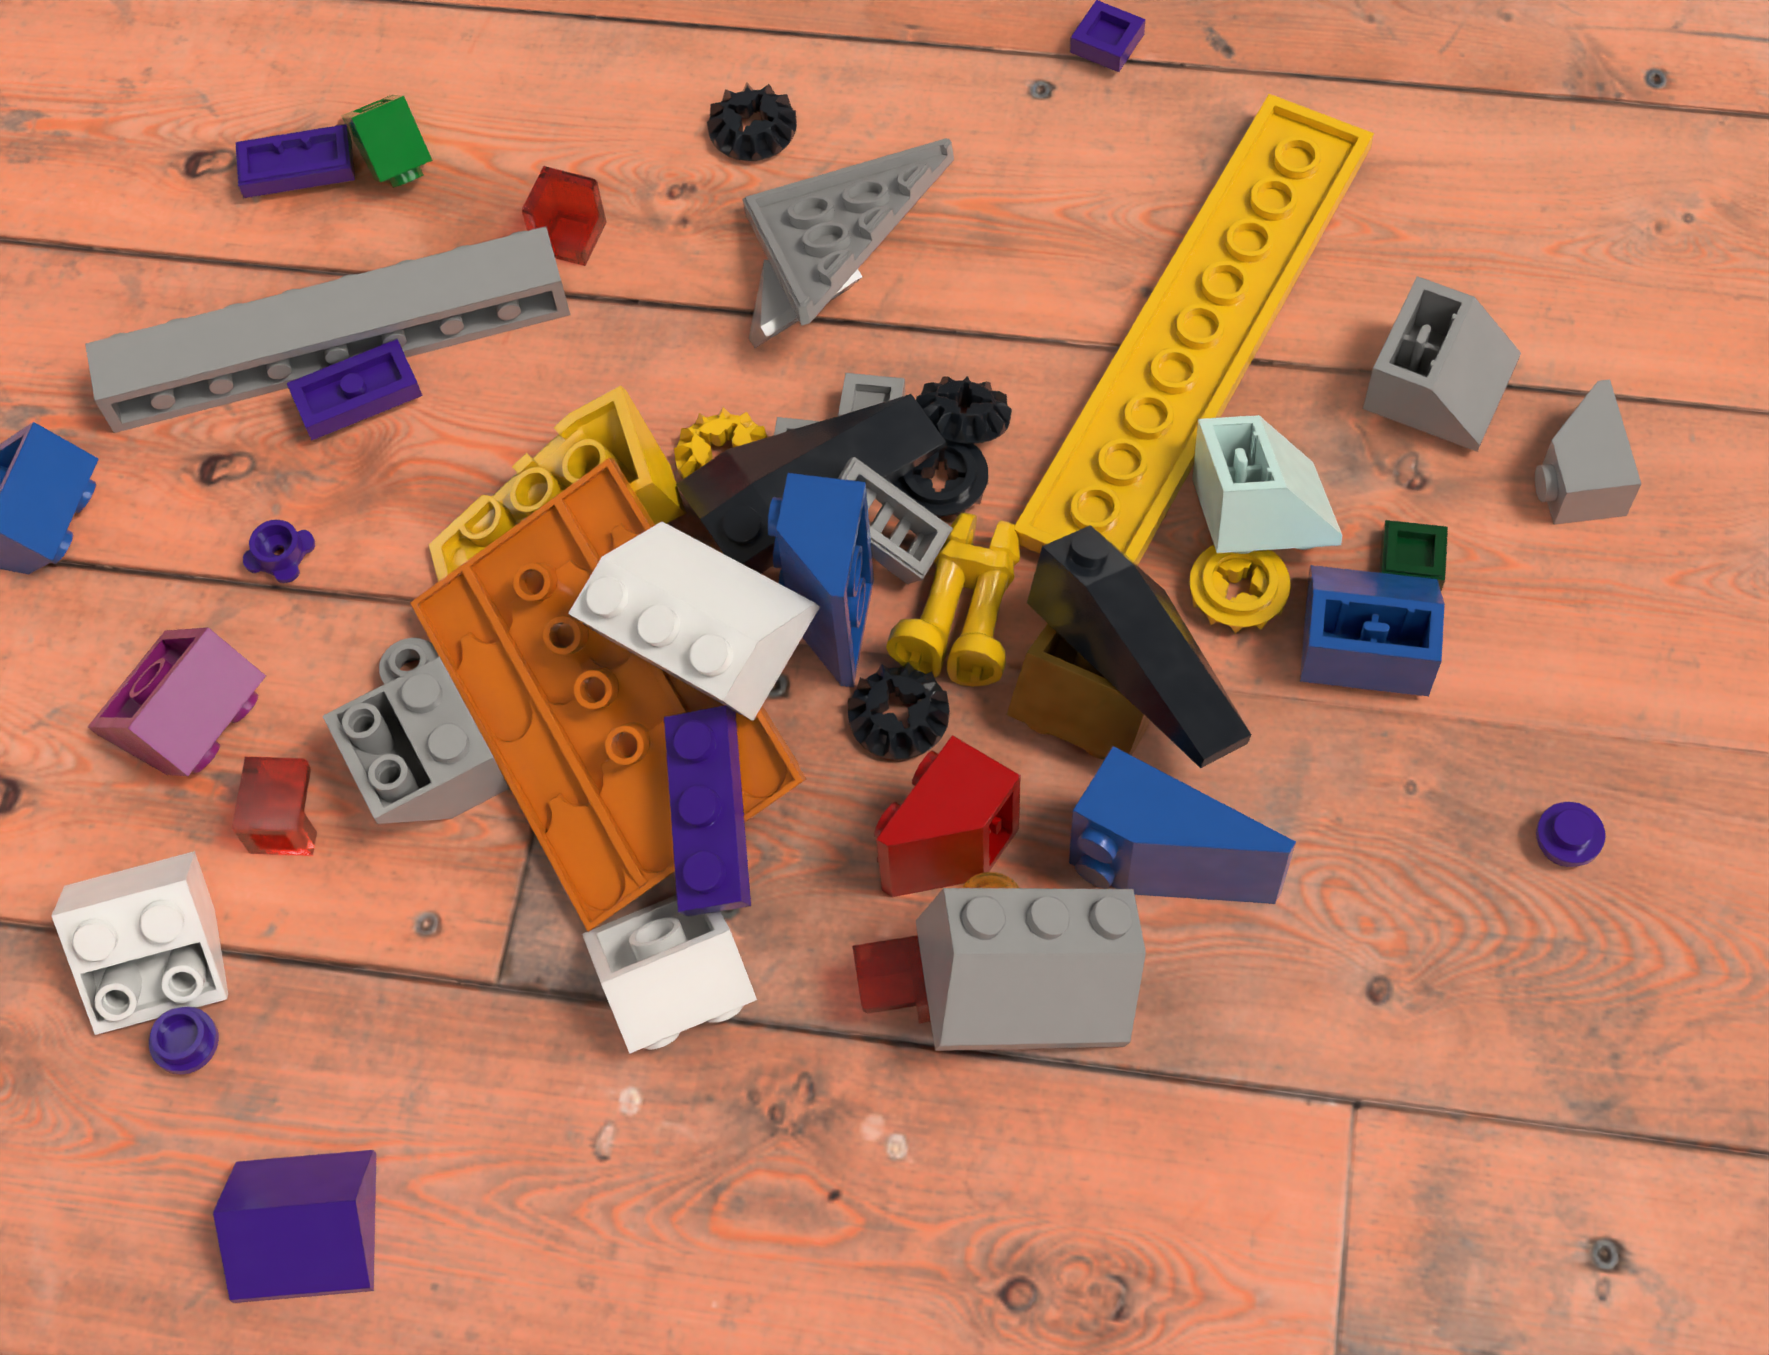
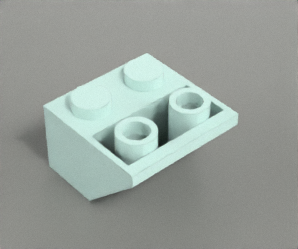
[1192,415,1343,554]

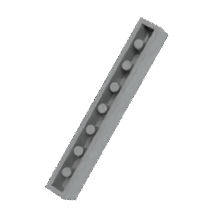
[85,226,570,433]

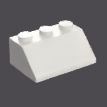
[568,522,820,721]

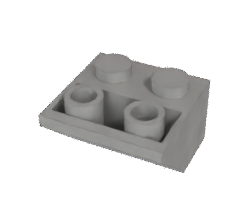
[1363,276,1521,452]
[323,656,509,824]

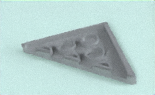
[742,138,954,326]

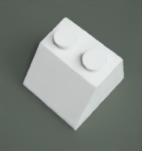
[582,895,757,1053]

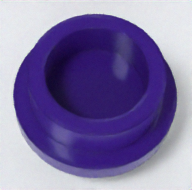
[1536,802,1606,867]
[149,1007,219,1075]

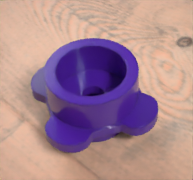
[243,520,315,583]

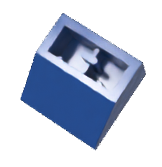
[1300,565,1445,697]

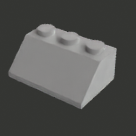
[916,888,1146,1051]

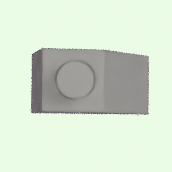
[1535,379,1641,525]

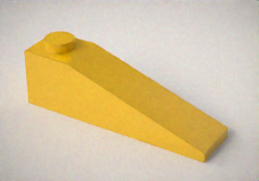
[429,385,686,582]

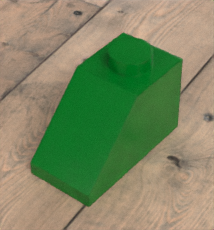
[341,95,433,188]

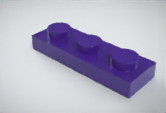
[664,705,751,917]

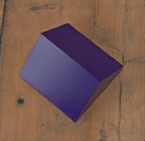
[213,1150,376,1303]

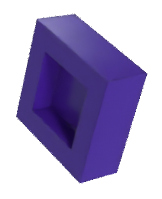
[1070,0,1146,72]

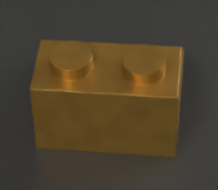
[1006,623,1150,760]

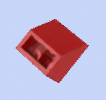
[874,735,1021,897]

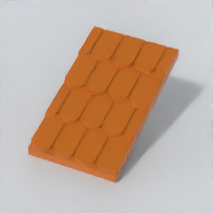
[410,458,806,932]

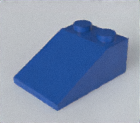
[1069,746,1296,904]

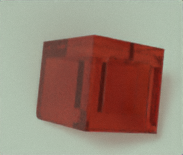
[522,166,607,266]
[232,757,317,856]
[852,935,931,1024]

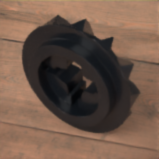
[707,82,797,161]
[916,376,1012,444]
[892,439,988,519]
[848,662,950,760]

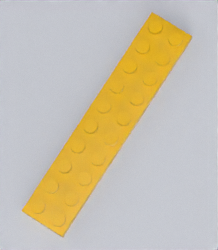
[1014,94,1374,565]

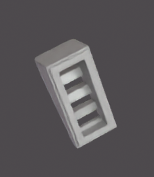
[838,457,953,584]

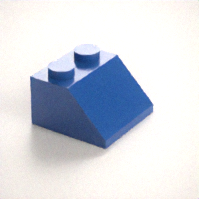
[0,422,99,575]

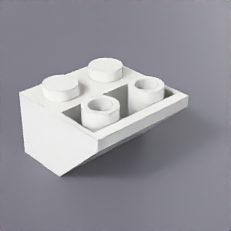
[51,851,228,1035]

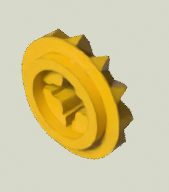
[674,407,767,479]
[1189,545,1291,634]

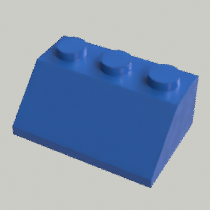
[768,473,874,688]

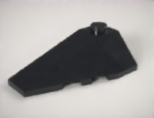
[676,394,947,574]
[1027,525,1252,768]

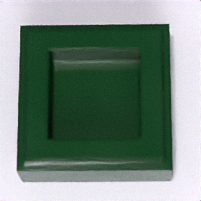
[1379,520,1448,591]

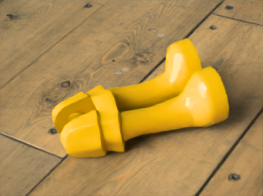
[886,513,1020,687]

